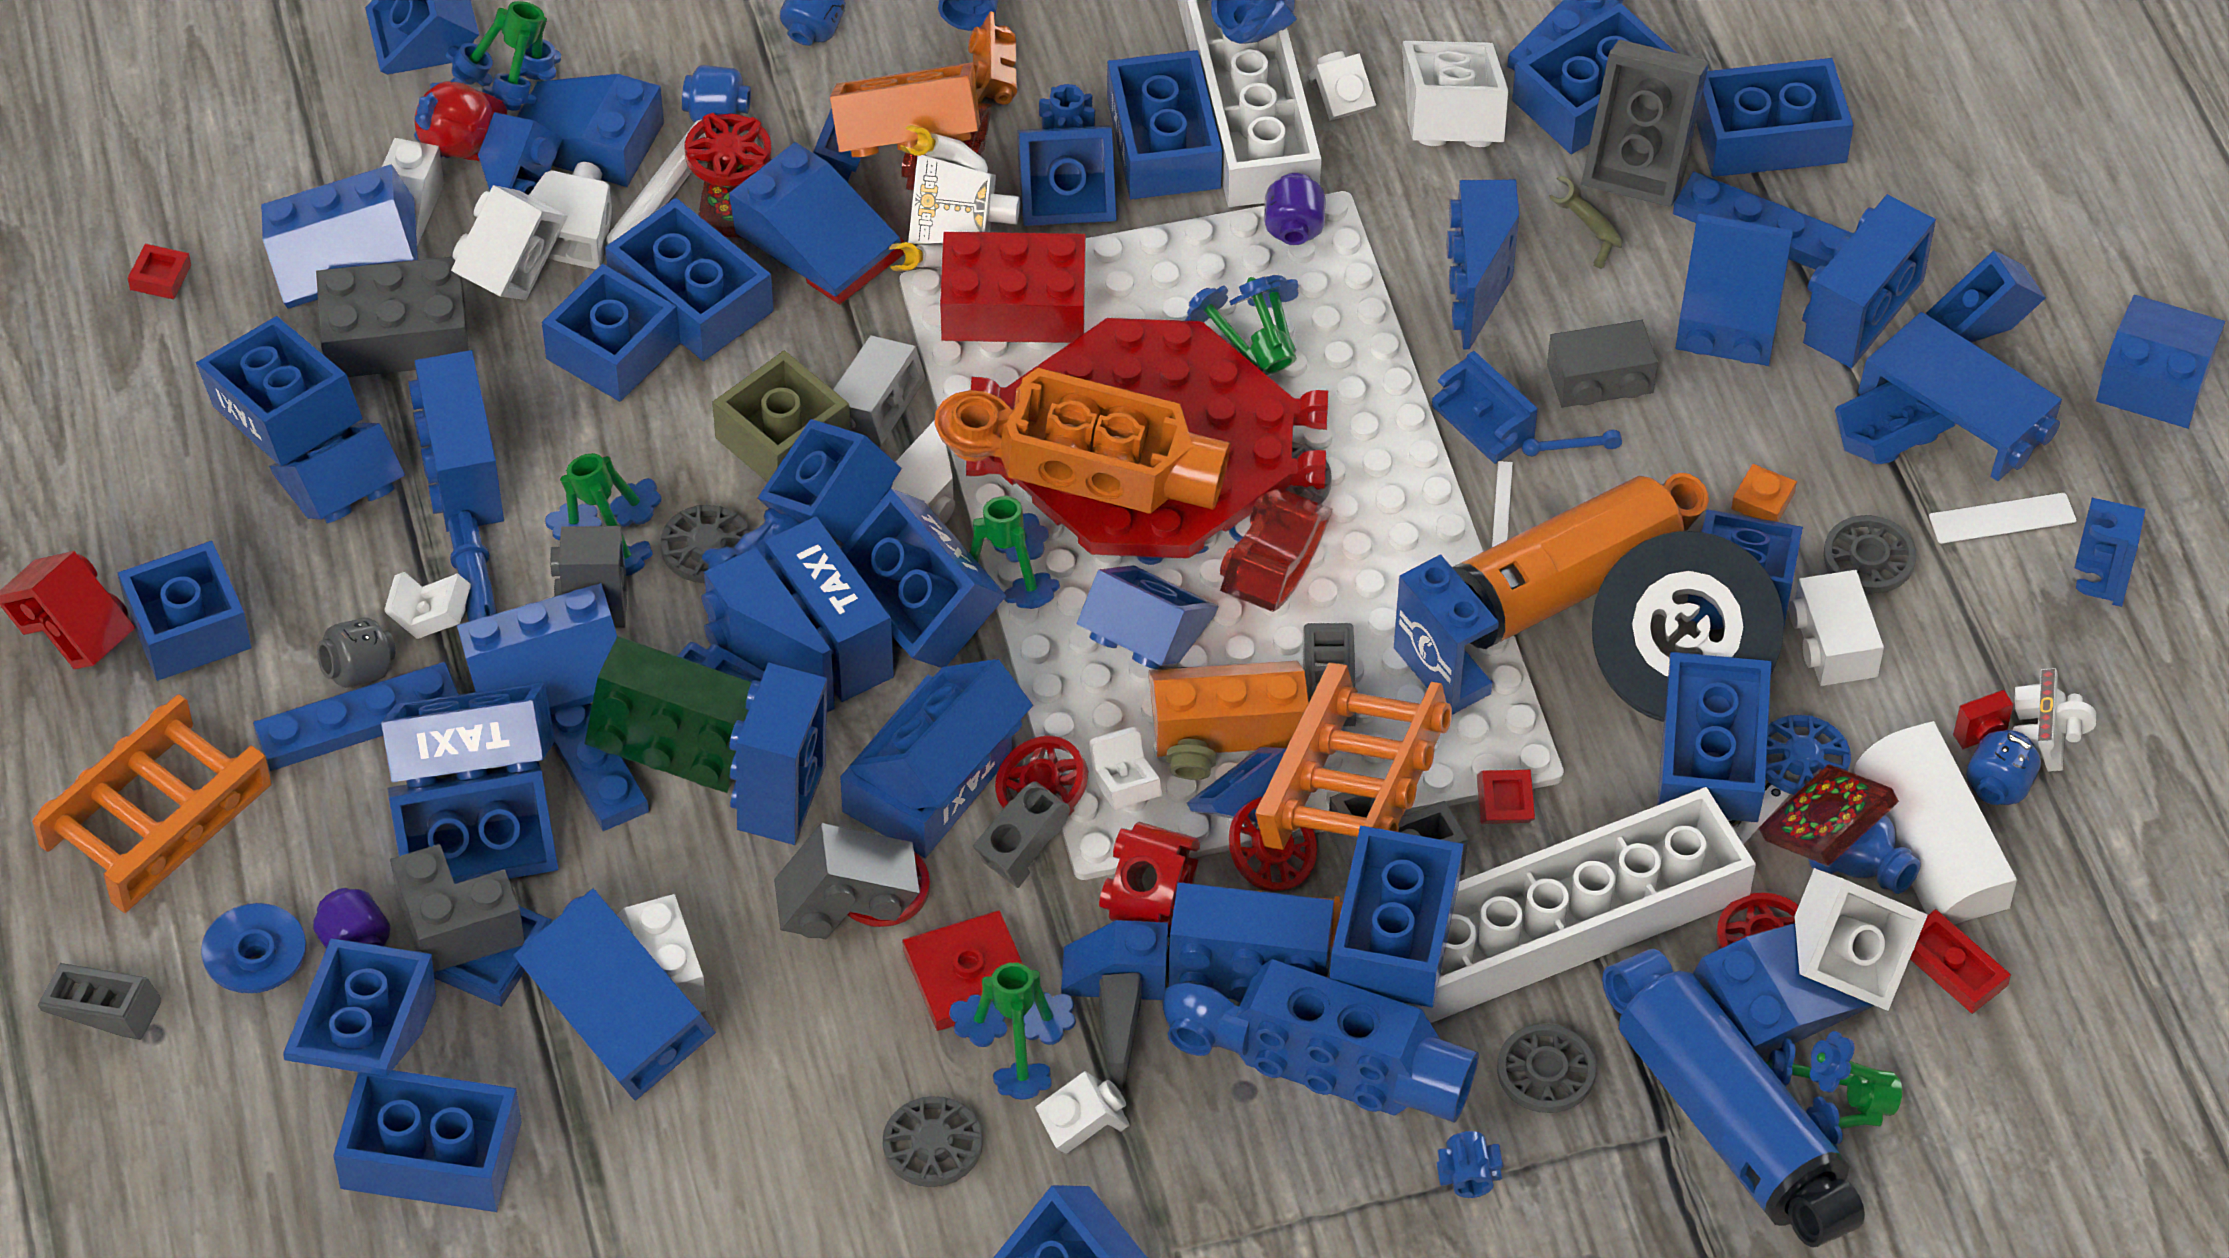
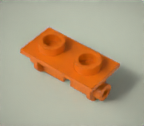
[968,11,1017,107]

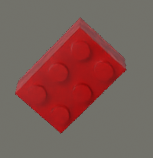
[940,232,1086,343]

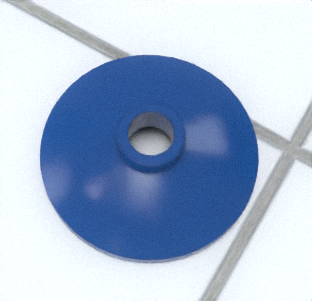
[201,903,306,993]

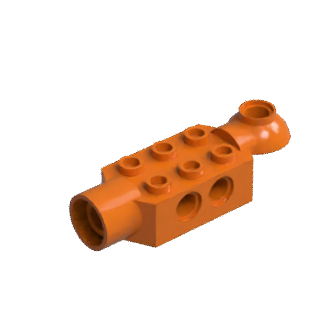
[934,368,1231,514]

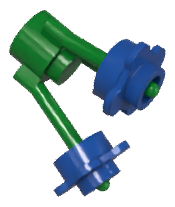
[446,1,561,111]

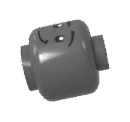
[317,618,396,688]

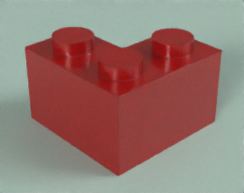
[0,551,135,669]

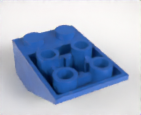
[1446,179,1519,349]

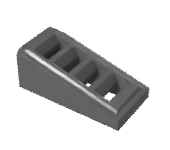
[1303,623,1356,726]
[38,963,161,1040]
[1099,973,1142,1091]

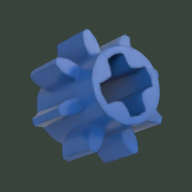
[1039,84,1095,129]
[1436,1131,1503,1198]

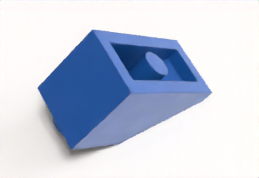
[1926,250,2046,343]
[1061,920,1168,1000]

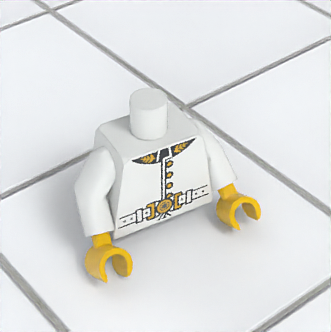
[889,125,1020,271]

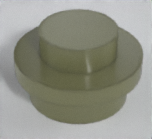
[1166,739,1217,780]

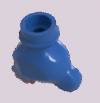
[1808,790,1921,894]

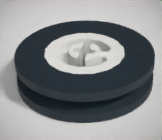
[1592,531,1784,722]

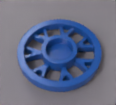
[1765,715,1851,796]

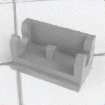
[833,335,925,445]

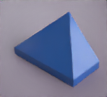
[1187,747,1286,823]

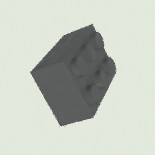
[1581,39,1709,207]
[316,256,469,377]

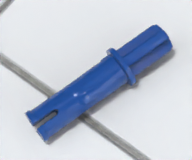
[448,511,497,622]

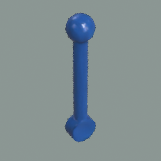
[1522,430,1622,457]

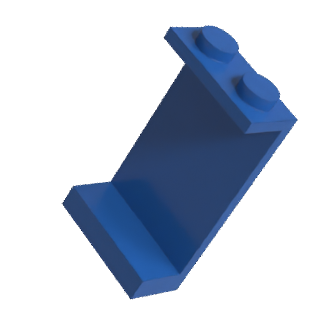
[1858,312,2062,481]
[513,888,716,1101]

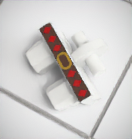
[2013,668,2096,772]

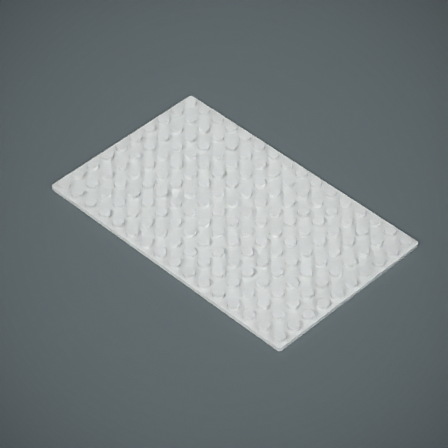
[900,191,1564,880]

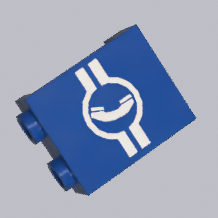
[1393,554,1499,715]

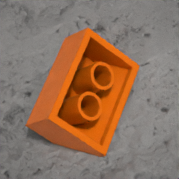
[830,62,980,157]
[1148,661,1309,757]

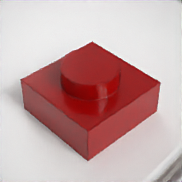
[127,243,191,300]
[1953,690,2014,750]
[1476,769,1535,824]

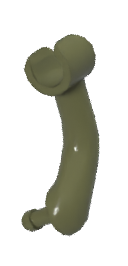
[1549,176,1622,269]

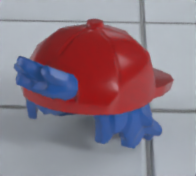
[414,77,507,161]

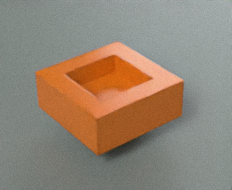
[1731,464,1797,522]

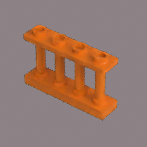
[1255,662,1452,850]
[32,694,272,913]

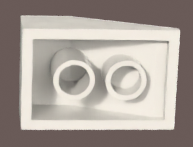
[1402,41,1508,147]

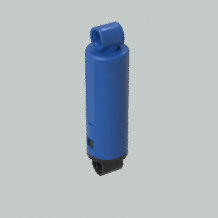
[1602,949,1865,1248]

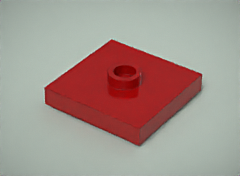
[902,910,1023,1031]

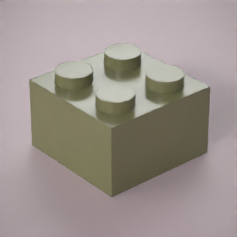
[712,350,851,482]

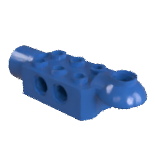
[1162,959,1479,1123]

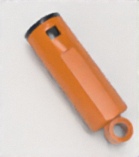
[1452,473,1709,649]

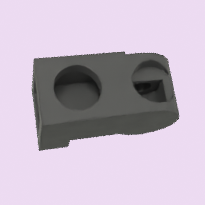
[973,781,1070,888]

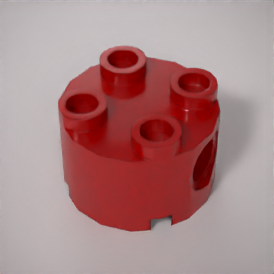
[1099,822,1200,938]

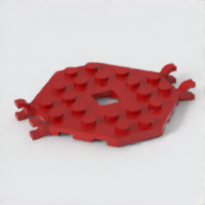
[966,318,1328,558]

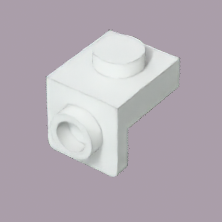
[1308,51,1376,121]
[385,572,471,639]
[1089,727,1162,810]
[1035,1071,1130,1154]

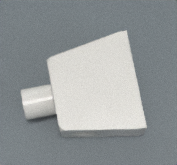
[529,162,612,269]

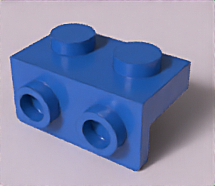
[1835,382,1955,464]

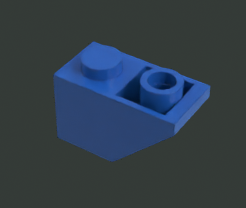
[478,112,562,195]

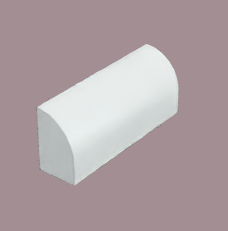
[1853,721,2017,924]

